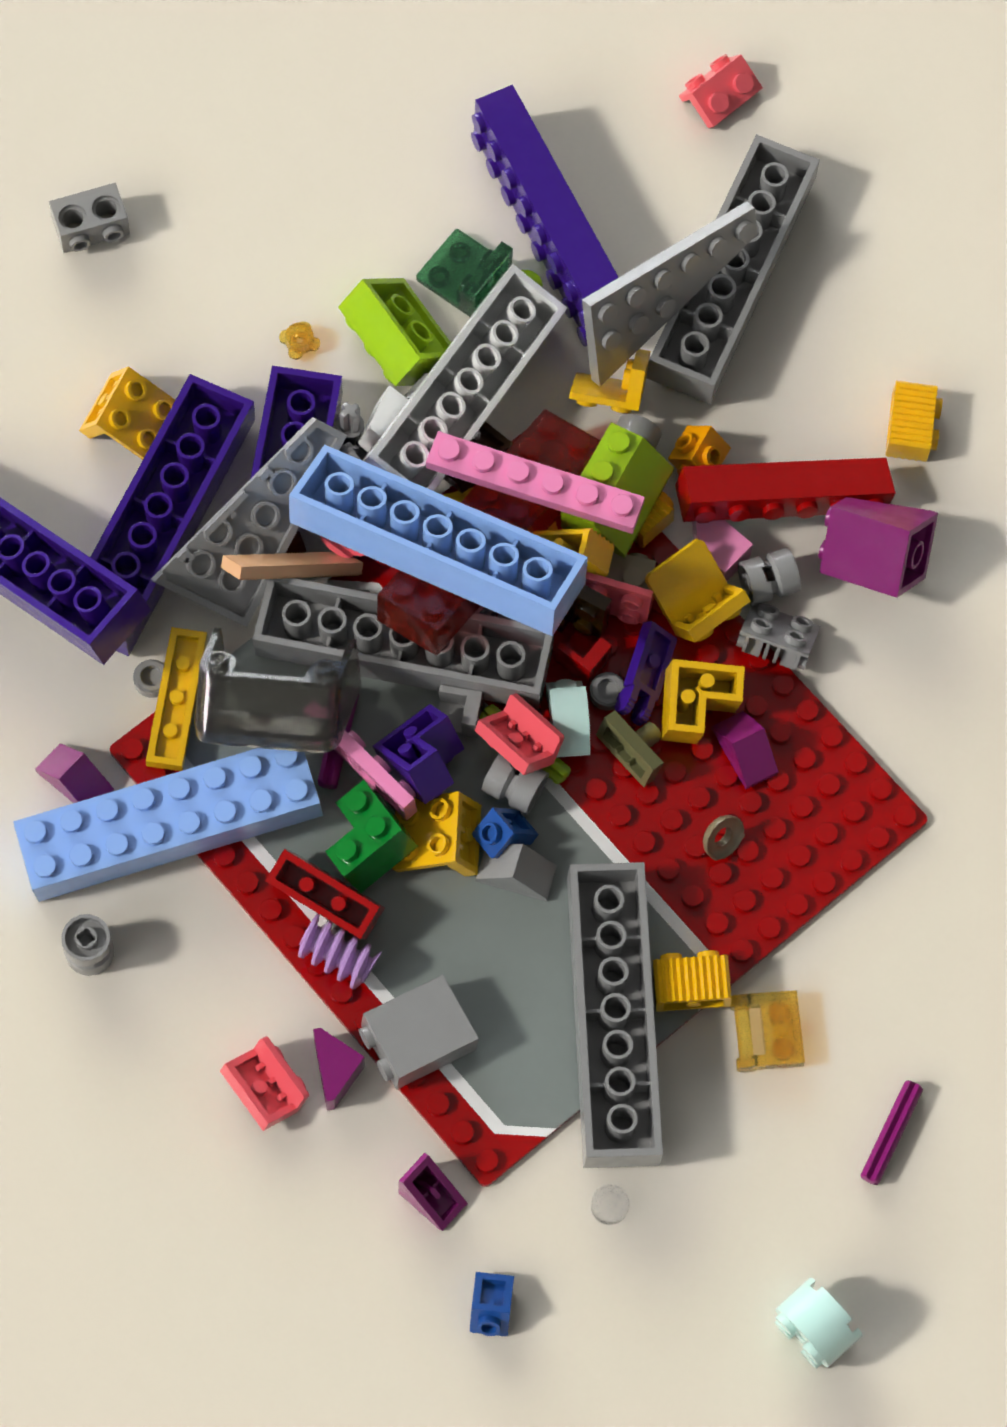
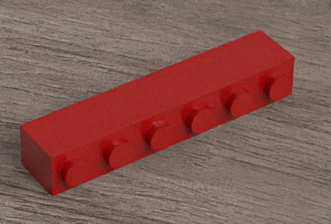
[675,457,896,523]

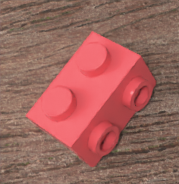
[679,54,763,128]
[474,693,564,775]
[220,1036,309,1131]

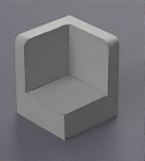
[438,685,484,738]

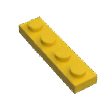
[146,627,208,771]

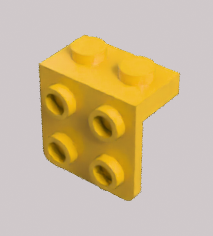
[645,539,751,643]

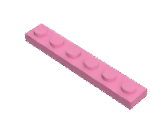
[426,431,645,534]

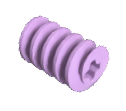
[298,913,382,989]

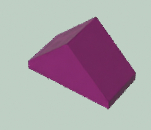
[711,711,778,789]
[35,743,114,803]
[313,1028,365,1111]
[398,1153,468,1231]

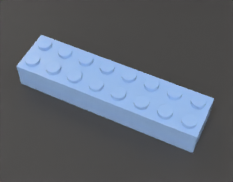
[289,445,588,636]
[13,736,323,902]

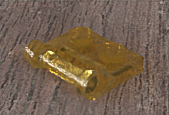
[730,990,805,1073]

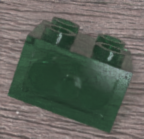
[416,229,513,317]

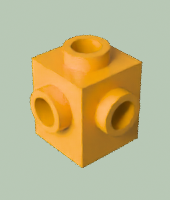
[668,425,731,475]

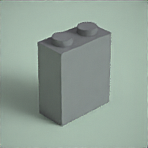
[359,975,479,1090]

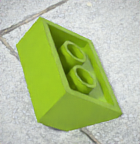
[338,278,451,386]
[561,422,674,558]

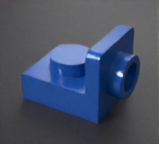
[472,807,539,859]
[469,1272,514,1336]

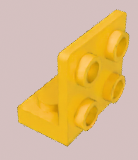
[569,349,651,413]
[79,366,175,460]
[392,791,482,877]

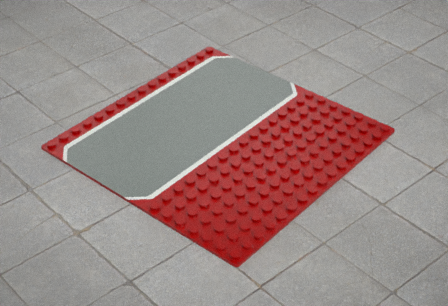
[110,414,927,1187]

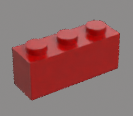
[265,849,385,940]

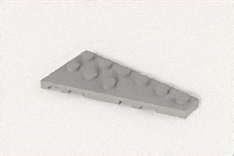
[582,202,757,386]
[151,417,347,627]

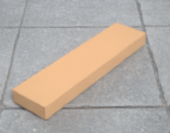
[221,552,363,580]

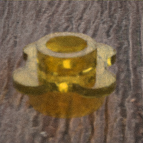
[279,321,320,360]

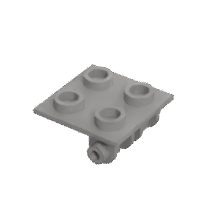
[736,604,821,671]

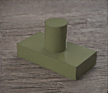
[596,710,664,787]

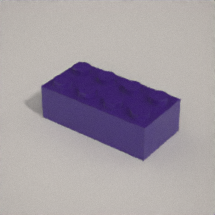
[250,365,343,479]

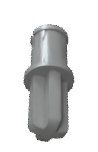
[336,402,364,446]

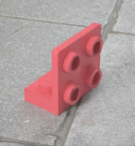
[585,572,654,625]

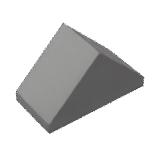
[476,844,557,902]

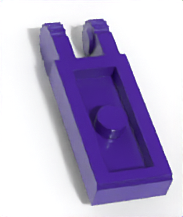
[614,621,677,726]

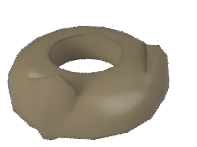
[703,815,745,861]

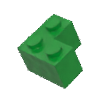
[325,779,418,893]

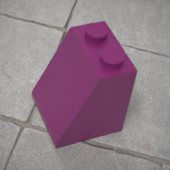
[818,497,938,598]

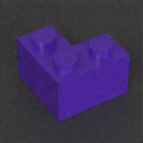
[372,704,465,804]

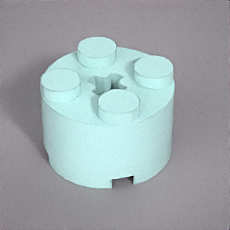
[775,1277,863,1369]

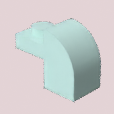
[546,679,590,757]

